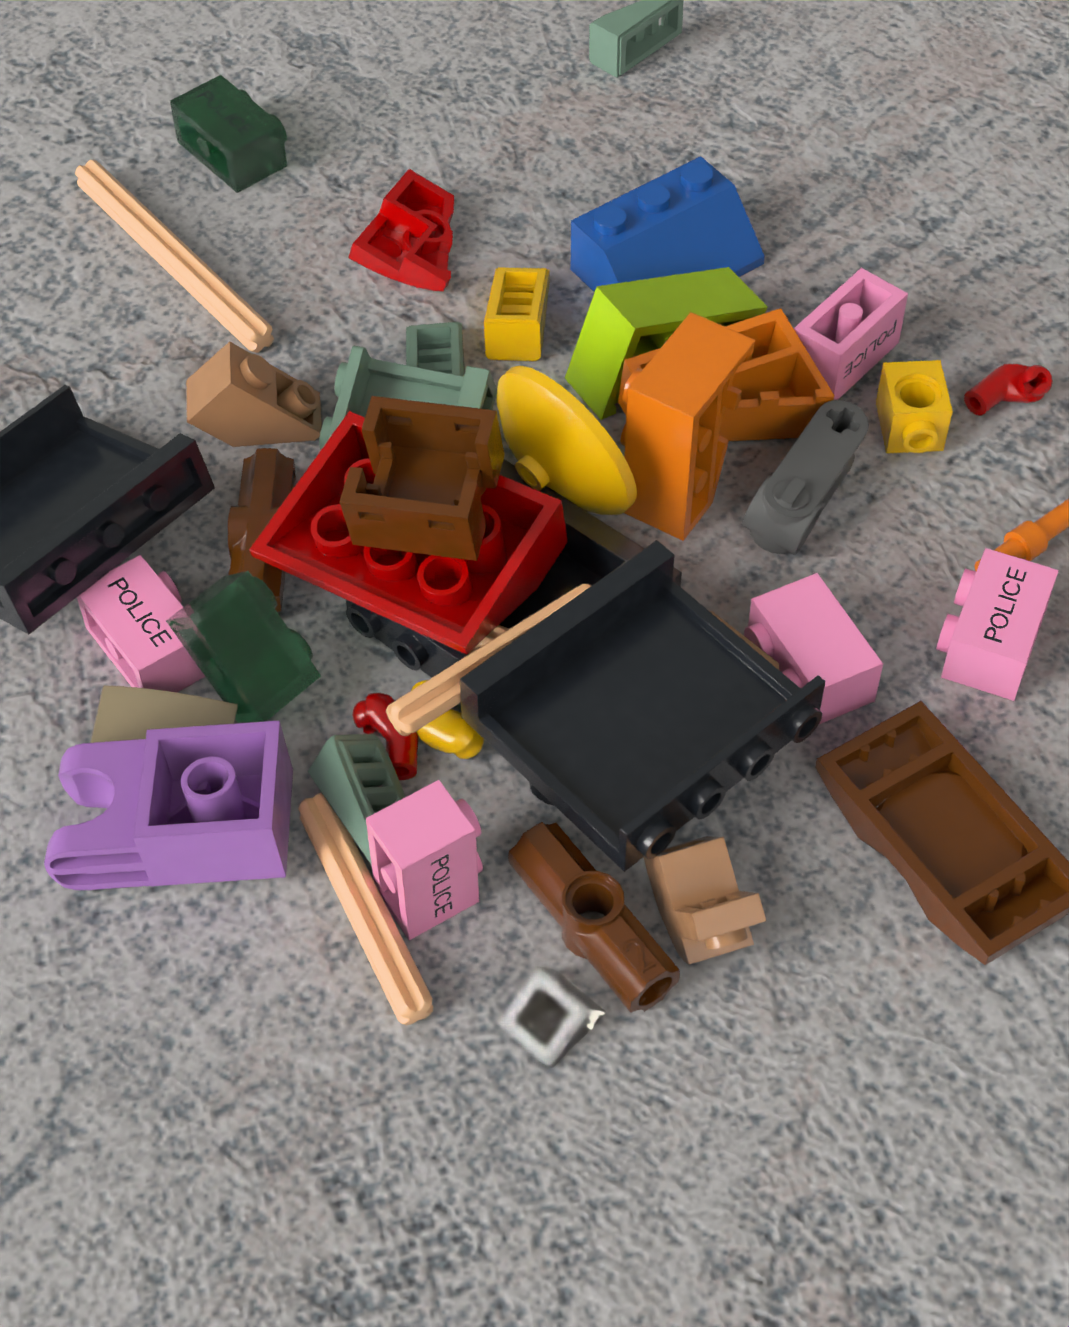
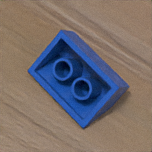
[570,156,765,292]

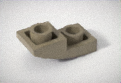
[90,685,238,743]

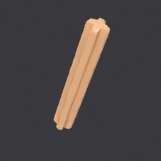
[386,584,591,736]
[298,793,433,1025]

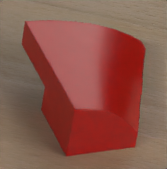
[348,169,454,292]

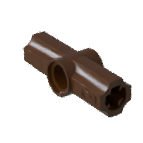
[226,448,296,621]
[508,822,680,1013]

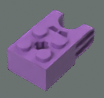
[44,720,293,890]

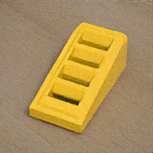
[484,267,550,361]

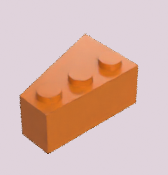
[618,308,835,441]
[620,312,756,541]

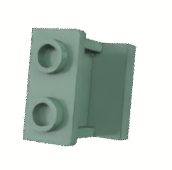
[319,345,497,450]

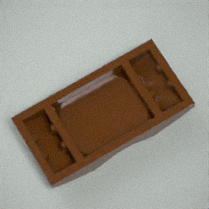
[815,701,1069,965]

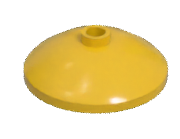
[497,366,637,515]

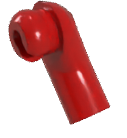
[964,364,1053,416]
[352,693,419,780]

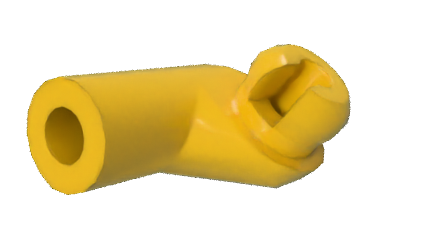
[411,680,484,759]

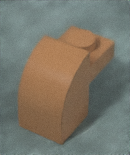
[643,836,766,965]

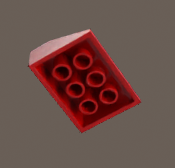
[249,411,568,655]

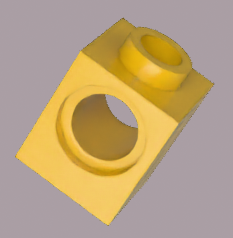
[876,360,953,453]

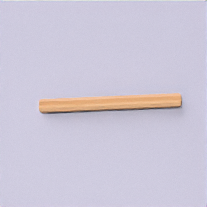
[75,160,274,353]

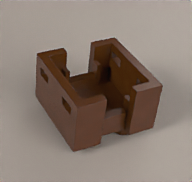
[340,396,505,561]

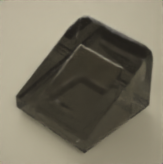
[497,966,606,1068]

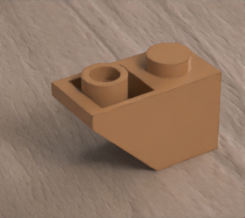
[186,341,322,447]

